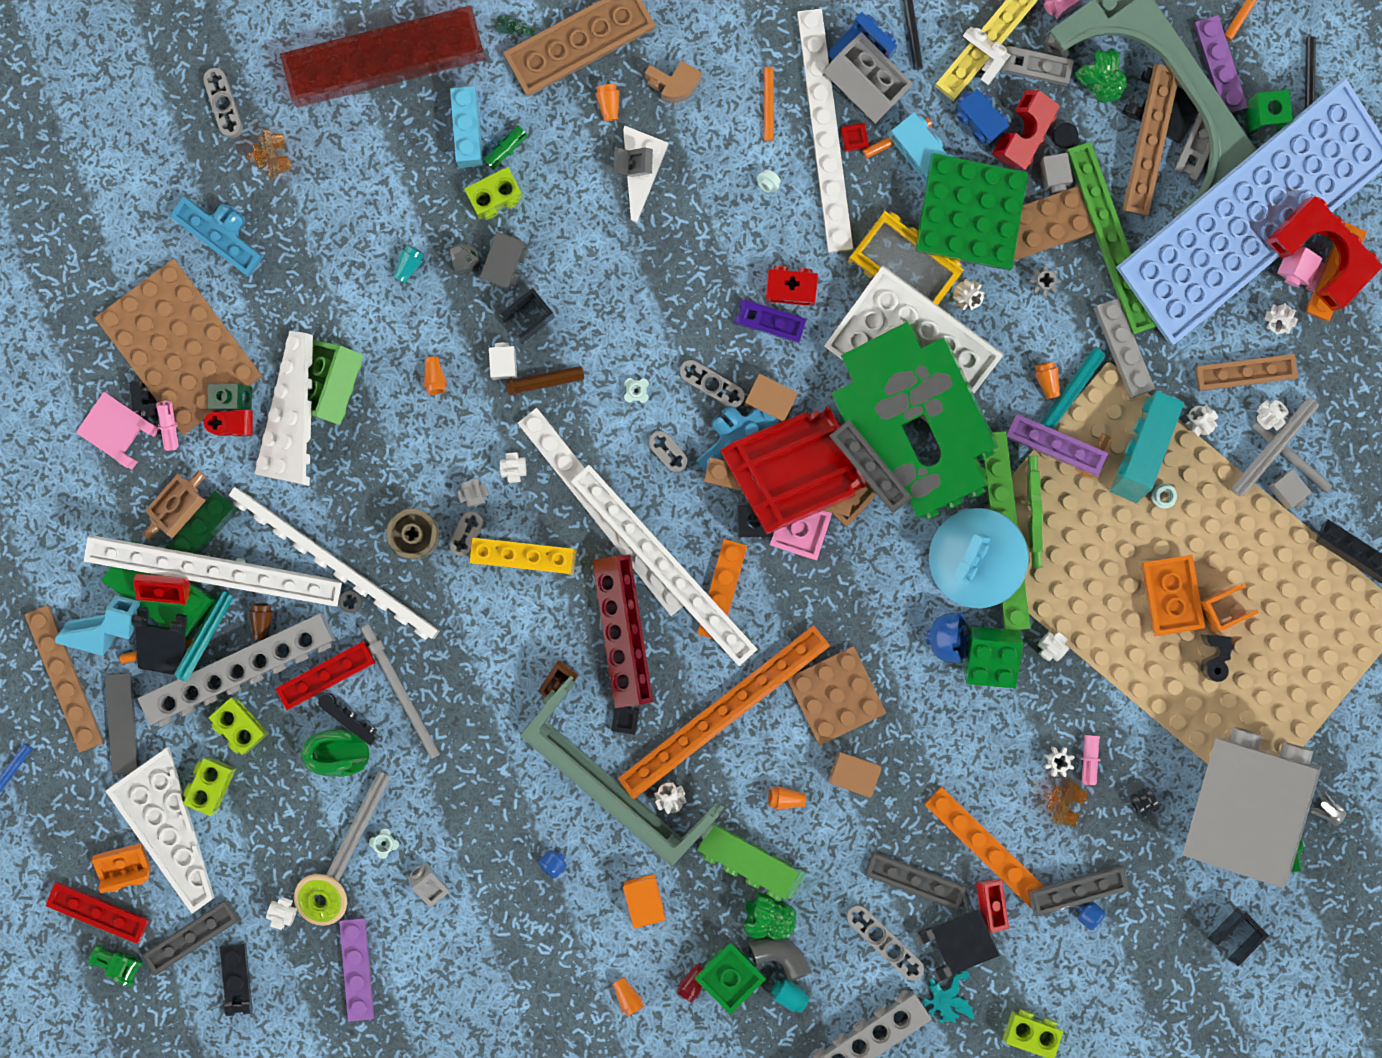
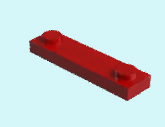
[275,641,376,711]
[45,882,150,944]

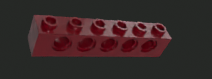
[592,554,653,708]

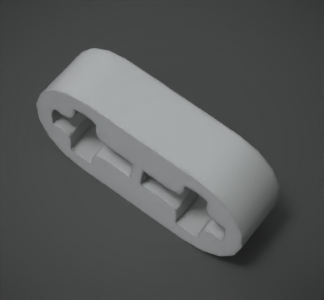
[649,431,687,473]
[450,511,484,557]

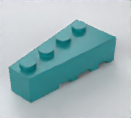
[1109,391,1185,503]

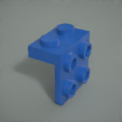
[828,12,897,61]

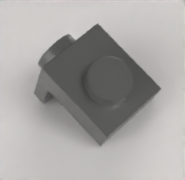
[614,147,653,177]

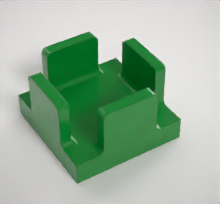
[695,941,766,1015]

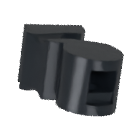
[1201,634,1235,682]

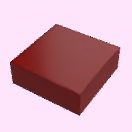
[840,122,869,152]

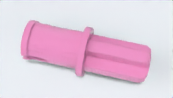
[156,401,178,451]
[1080,735,1101,785]

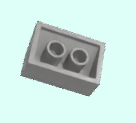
[823,32,913,124]

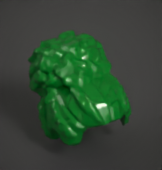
[1075,48,1127,103]
[744,892,797,940]

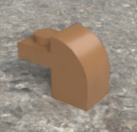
[645,60,702,103]

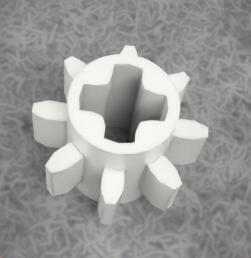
[953,279,985,311]
[1265,303,1298,335]
[1257,399,1288,431]
[1186,405,1218,436]
[500,452,527,483]
[1038,631,1069,661]
[1043,747,1075,777]
[654,782,686,814]
[266,897,297,930]

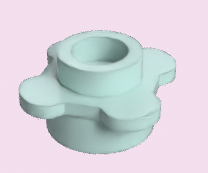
[624,378,649,403]
[369,828,399,859]

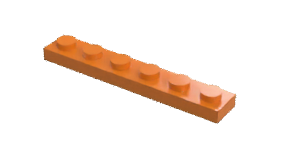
[924,787,1044,909]

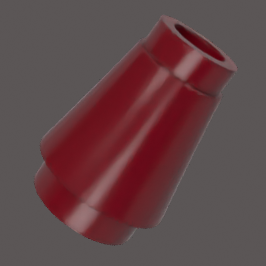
[676,964,703,1003]

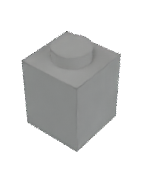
[1039,153,1073,193]
[1267,469,1312,509]

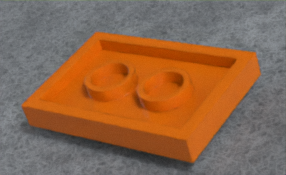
[1141,554,1205,636]

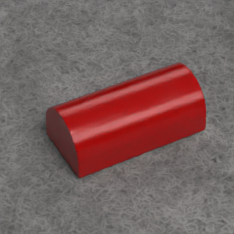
[133,573,190,605]
[976,878,1009,933]

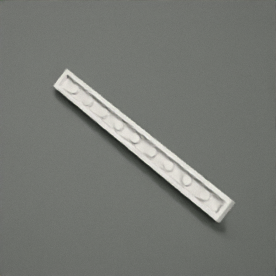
[797,9,853,253]
[518,408,683,616]
[571,465,757,666]
[229,487,440,640]
[84,535,342,607]

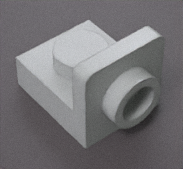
[408,862,450,908]

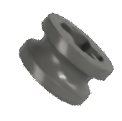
[339,591,363,613]

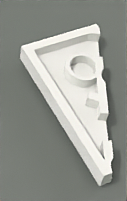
[623,126,669,223]

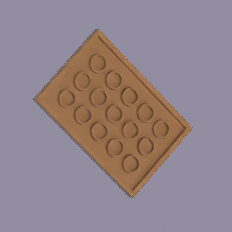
[95,259,263,436]

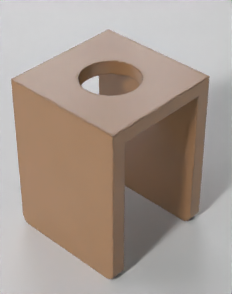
[744,374,798,423]
[828,751,881,797]

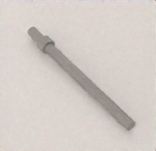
[360,624,440,759]

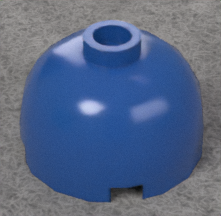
[926,613,967,663]

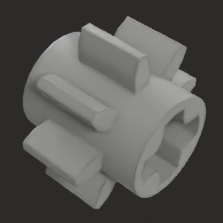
[1029,266,1061,298]
[457,479,489,508]

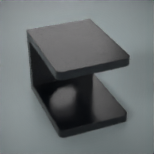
[499,288,555,344]
[737,505,771,539]
[1207,908,1269,966]

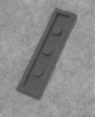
[829,420,912,513]
[105,673,139,775]
[864,851,967,910]
[1028,865,1129,917]
[142,899,241,976]

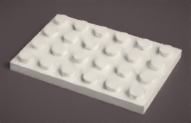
[824,266,1004,423]

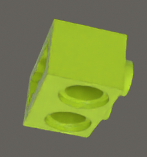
[464,167,523,220]
[209,697,269,755]
[183,757,236,816]
[1003,1009,1063,1058]

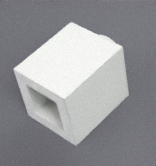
[489,343,517,380]

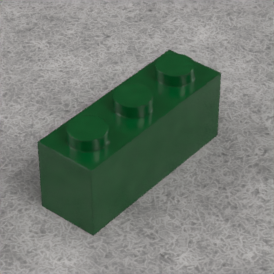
[166,491,239,555]

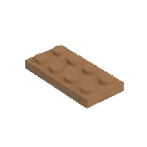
[1014,186,1095,261]

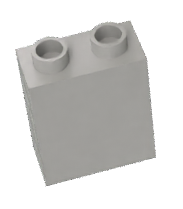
[1182,727,1322,888]

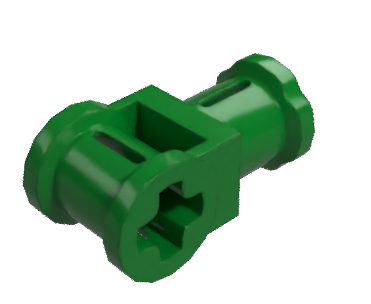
[88,944,143,987]

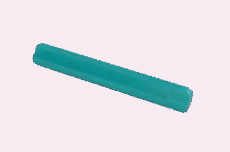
[1040,348,1106,430]
[175,591,233,682]

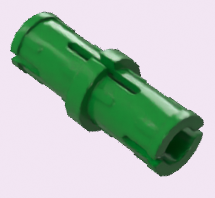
[483,125,528,171]

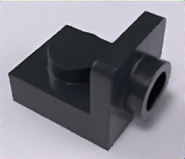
[129,381,158,417]

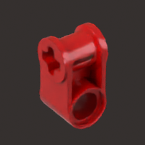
[203,410,253,437]

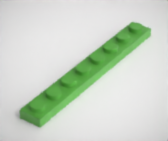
[1066,142,1156,335]
[983,431,1031,630]

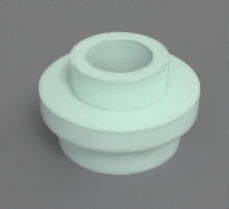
[757,170,781,193]
[1152,484,1177,509]

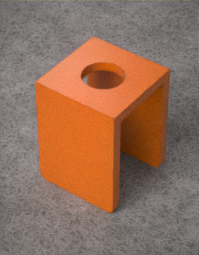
[1201,583,1259,632]
[623,874,666,929]

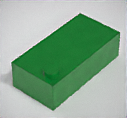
[101,540,216,640]

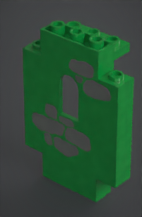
[831,321,999,520]

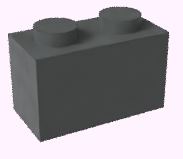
[480,232,528,292]

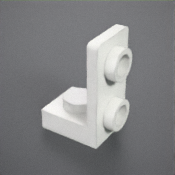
[963,27,1011,85]

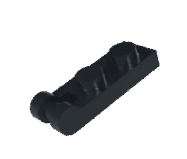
[318,694,380,746]
[220,943,253,1017]

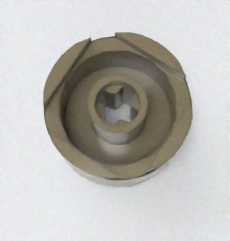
[386,509,440,560]

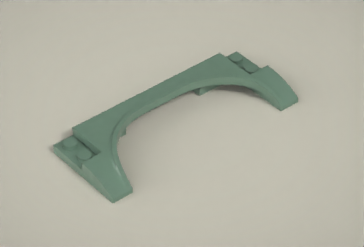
[1050,0,1256,216]

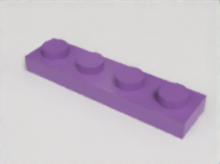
[1193,15,1248,114]
[1007,414,1109,477]
[339,917,374,1022]

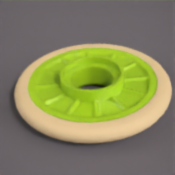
[294,874,347,926]

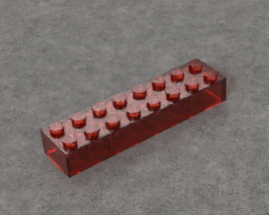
[280,5,486,108]

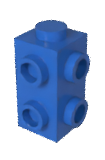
[955,89,1010,147]

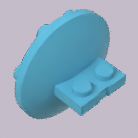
[929,508,1029,608]

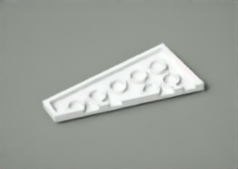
[255,331,313,486]
[106,747,215,913]

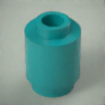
[771,978,810,1013]

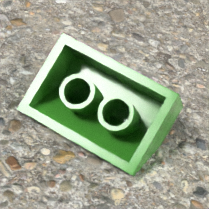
[308,340,364,425]

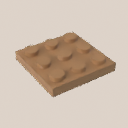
[787,646,886,746]

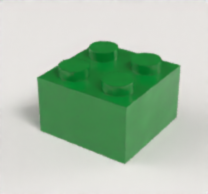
[964,626,1023,689]

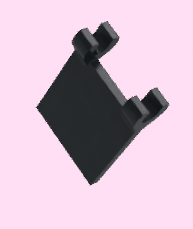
[1121,67,1198,144]
[131,607,188,675]
[916,909,1000,982]

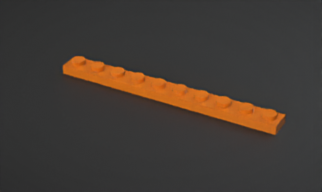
[618,625,830,800]

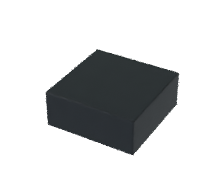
[611,707,640,735]

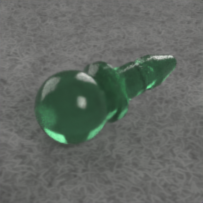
[494,14,536,35]

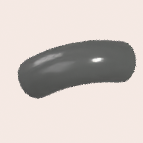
[747,937,812,982]

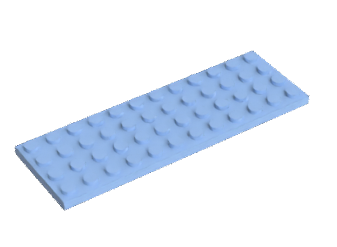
[1116,79,1382,345]

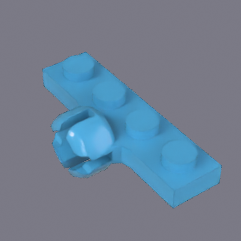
[170,196,264,276]
[696,406,780,472]

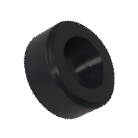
[1053,123,1079,149]

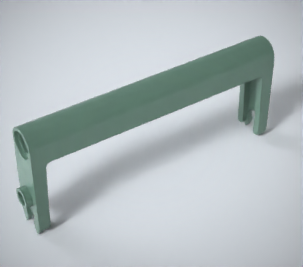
[520,676,724,867]

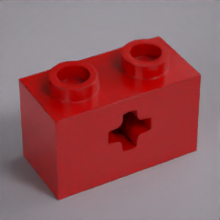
[765,266,818,306]

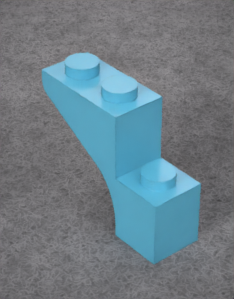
[55,595,140,656]

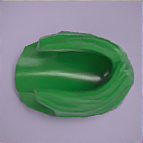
[301,729,369,777]

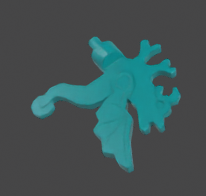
[923,971,975,1023]

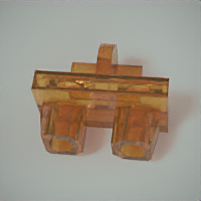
[247,129,291,180]
[1043,779,1088,827]

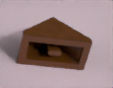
[537,660,580,697]

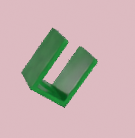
[1245,90,1293,134]

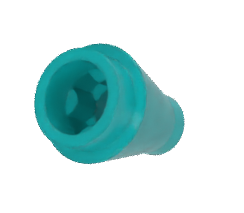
[393,245,425,284]

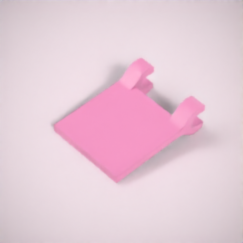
[76,392,160,470]

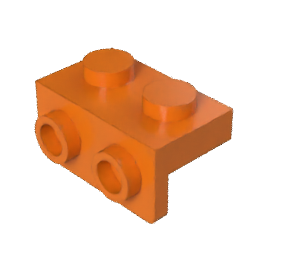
[91,843,151,893]

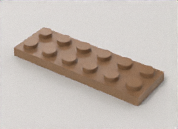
[503,0,656,97]

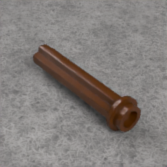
[505,366,585,397]

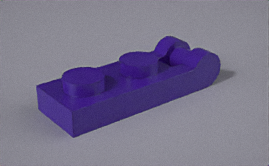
[733,299,807,344]

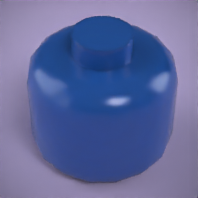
[539,850,567,879]
[1078,902,1106,930]

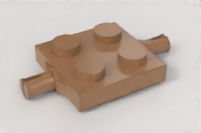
[142,470,207,540]

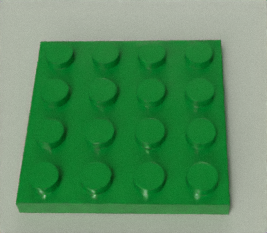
[915,153,1028,271]

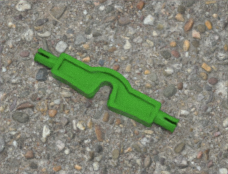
[1027,456,1043,568]

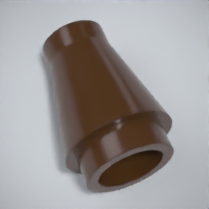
[248,603,273,640]

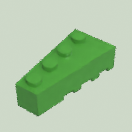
[698,824,806,901]

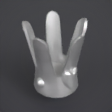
[1309,792,1346,827]

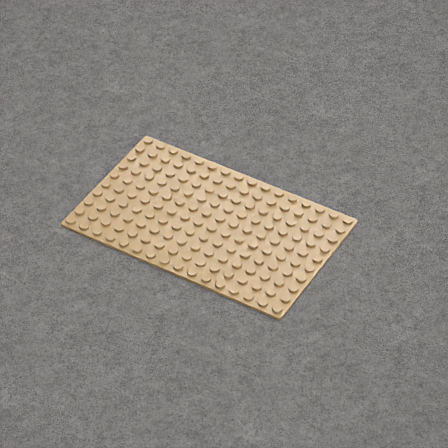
[984,362,1382,765]

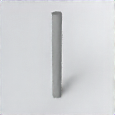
[1251,421,1332,493]

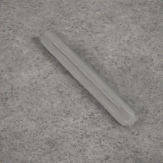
[1231,398,1319,497]
[326,771,391,881]

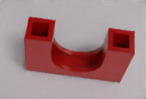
[1266,195,1382,311]

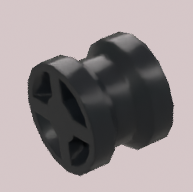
[1130,787,1160,818]

